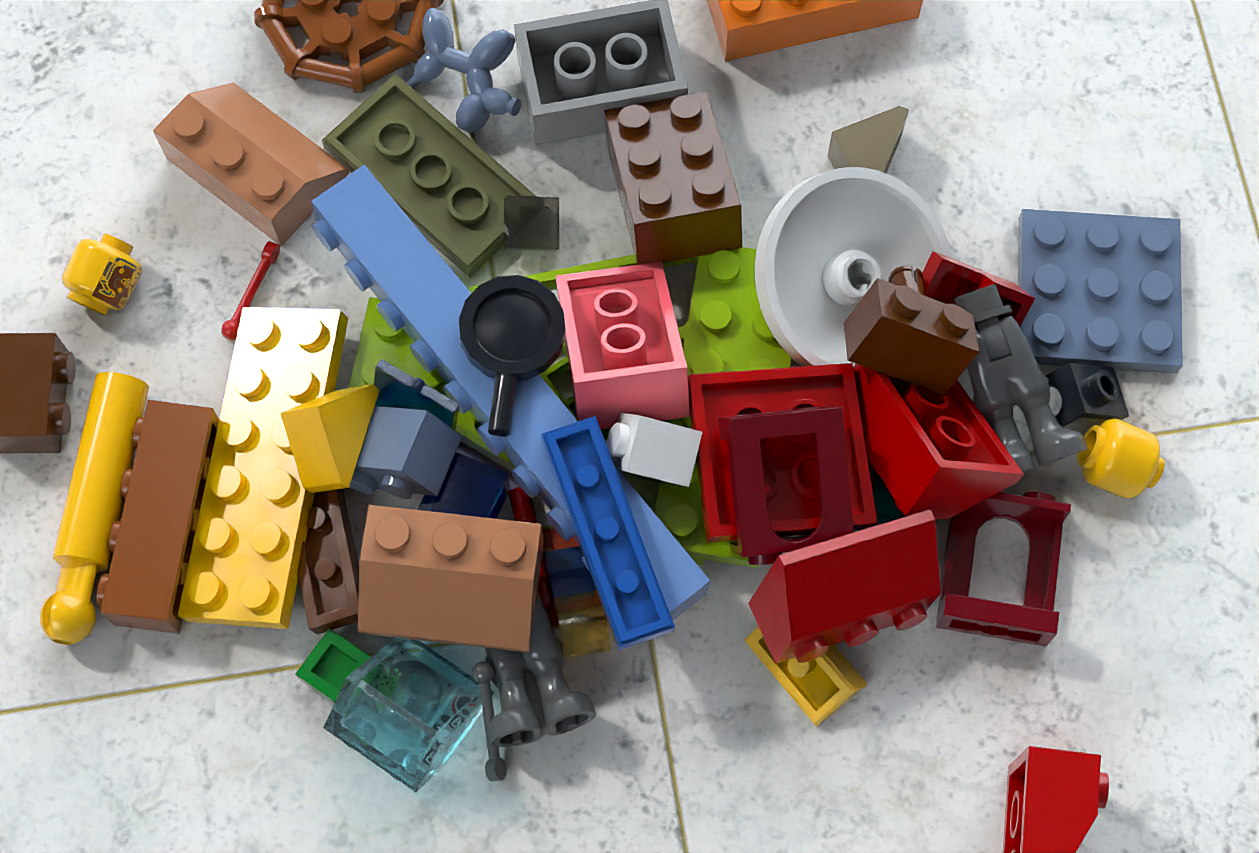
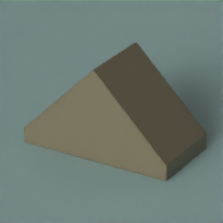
[827,106,909,174]

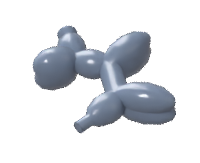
[406,8,521,133]

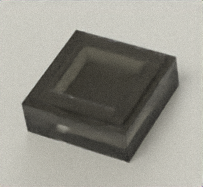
[504,195,559,251]

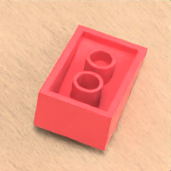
[555,261,690,429]

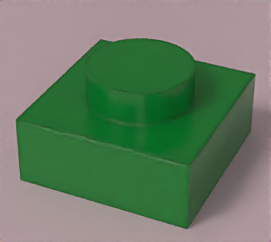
[295,628,377,710]

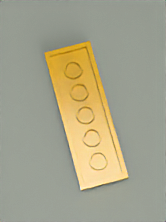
[178,307,349,629]

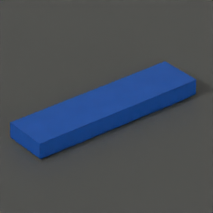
[541,416,675,651]

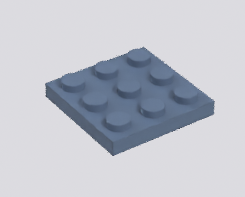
[1018,209,1183,374]

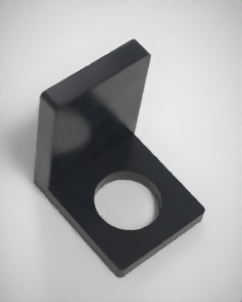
[1045,363,1129,428]

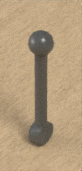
[472,661,507,781]

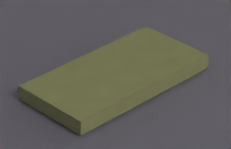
[322,74,542,278]

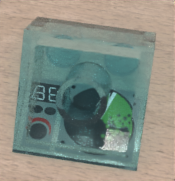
[323,638,494,793]

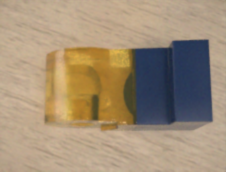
[544,546,611,659]

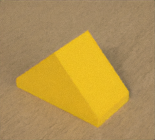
[280,384,380,493]

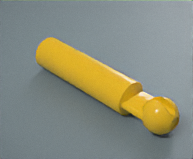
[40,372,149,645]

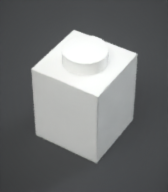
[607,413,702,487]

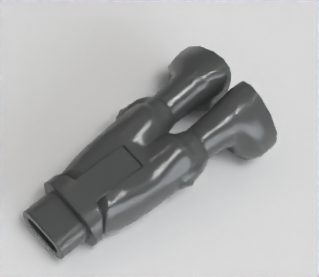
[954,284,1088,472]
[485,592,596,747]

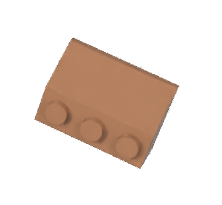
[153,82,350,246]
[358,505,544,653]

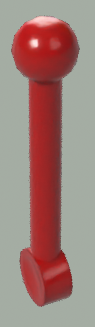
[221,241,281,340]

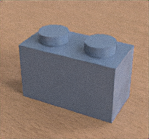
[349,406,462,499]

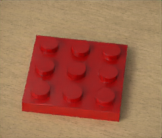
[688,363,877,543]

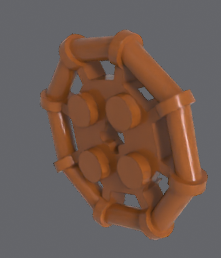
[254,0,444,93]

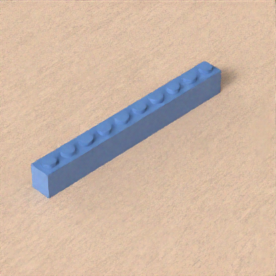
[311,165,710,621]

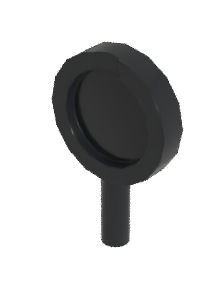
[459,275,566,437]

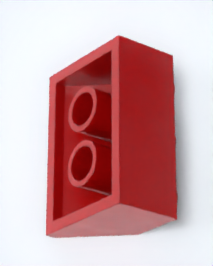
[853,364,1024,519]
[748,509,941,663]

